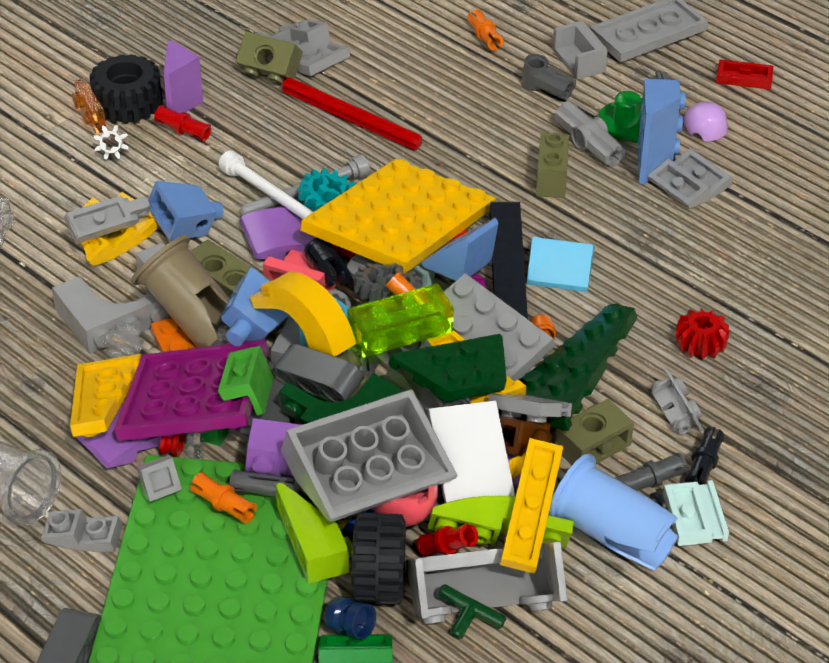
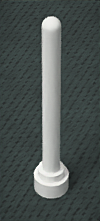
[219,150,313,219]

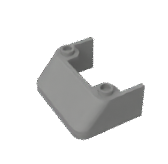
[406,542,568,624]

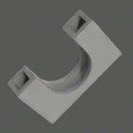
[52,242,172,354]

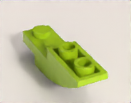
[427,496,574,548]

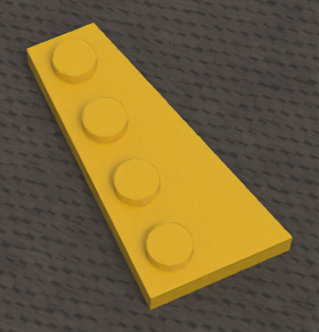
[70,354,141,437]

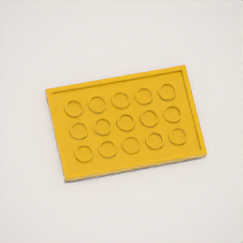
[300,159,496,274]

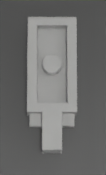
[64,196,151,244]

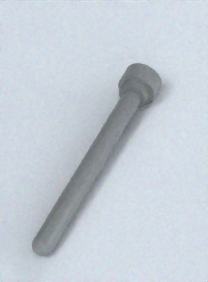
[239,154,370,216]

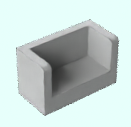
[552,21,608,80]

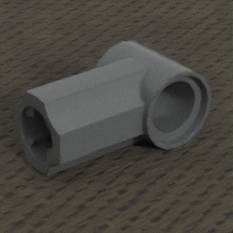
[521,54,576,101]

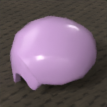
[683,101,728,142]

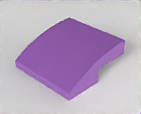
[239,207,315,260]
[70,399,162,469]

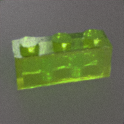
[347,283,454,358]

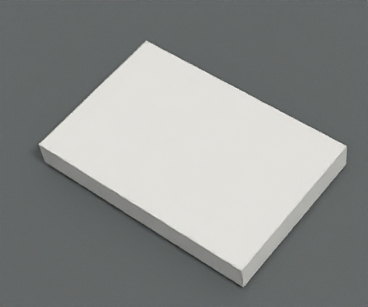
[428,401,515,503]

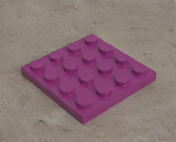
[114,339,269,441]

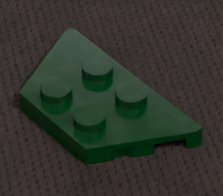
[388,334,507,402]

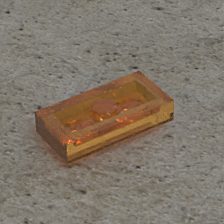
[72,78,106,134]

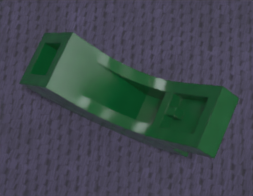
[279,373,401,425]

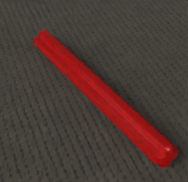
[282,77,422,150]

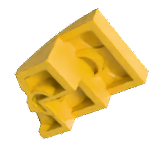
[81,192,160,266]

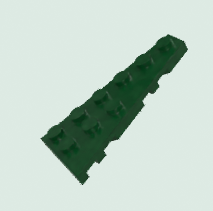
[498,304,637,431]

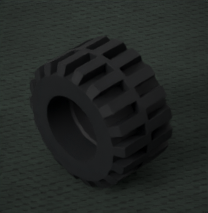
[89,54,163,123]
[352,513,406,604]

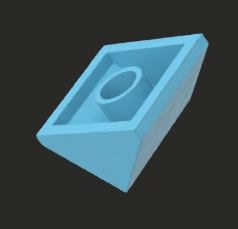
[527,237,595,292]

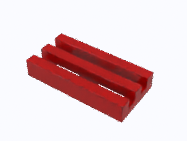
[716,59,774,90]

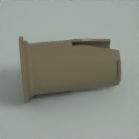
[130,234,230,348]

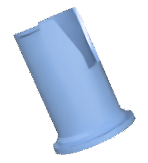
[548,454,678,571]

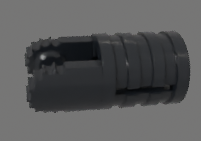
[304,238,353,286]

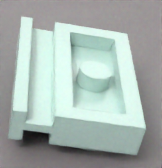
[663,480,729,546]

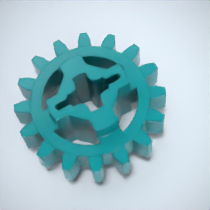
[297,168,356,212]

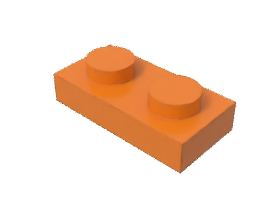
[150,318,196,352]

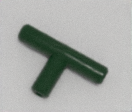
[438,584,507,639]

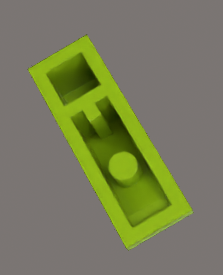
[275,483,352,584]

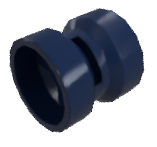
[325,596,376,640]

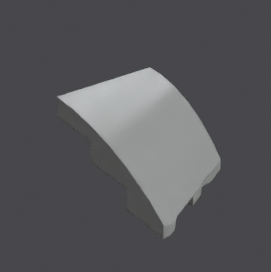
[255,19,350,76]

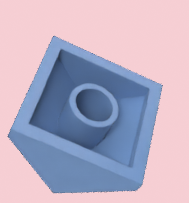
[421,218,498,281]

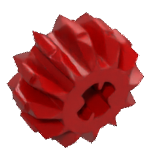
[675,307,730,360]

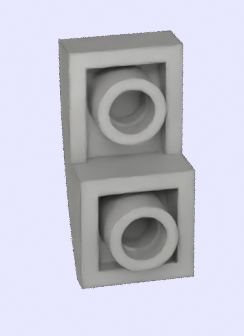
[41,509,123,552]

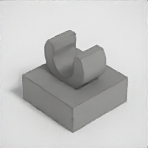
[137,455,182,502]

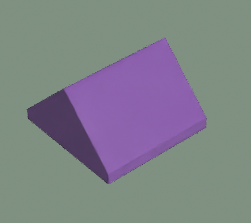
[164,41,203,113]

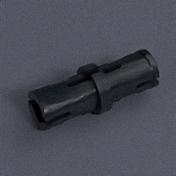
[685,427,725,485]

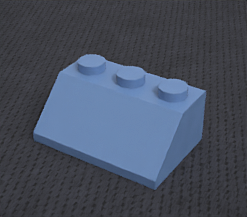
[637,79,686,184]

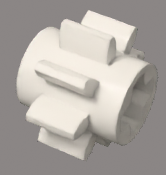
[94,125,129,160]

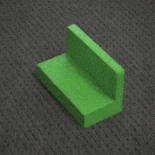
[218,346,274,415]

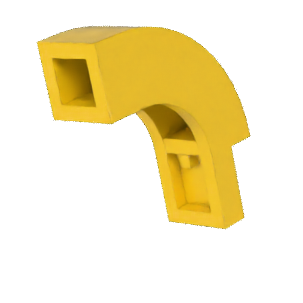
[250,271,357,357]

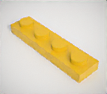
[500,438,563,574]

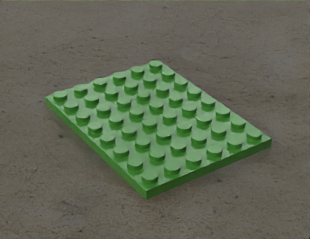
[89,455,340,663]

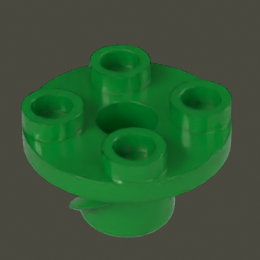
[598,91,642,143]

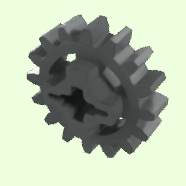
[353,263,423,306]

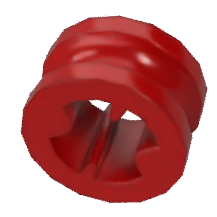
[160,433,185,457]

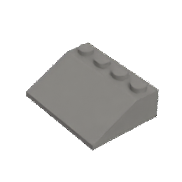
[281,389,458,523]

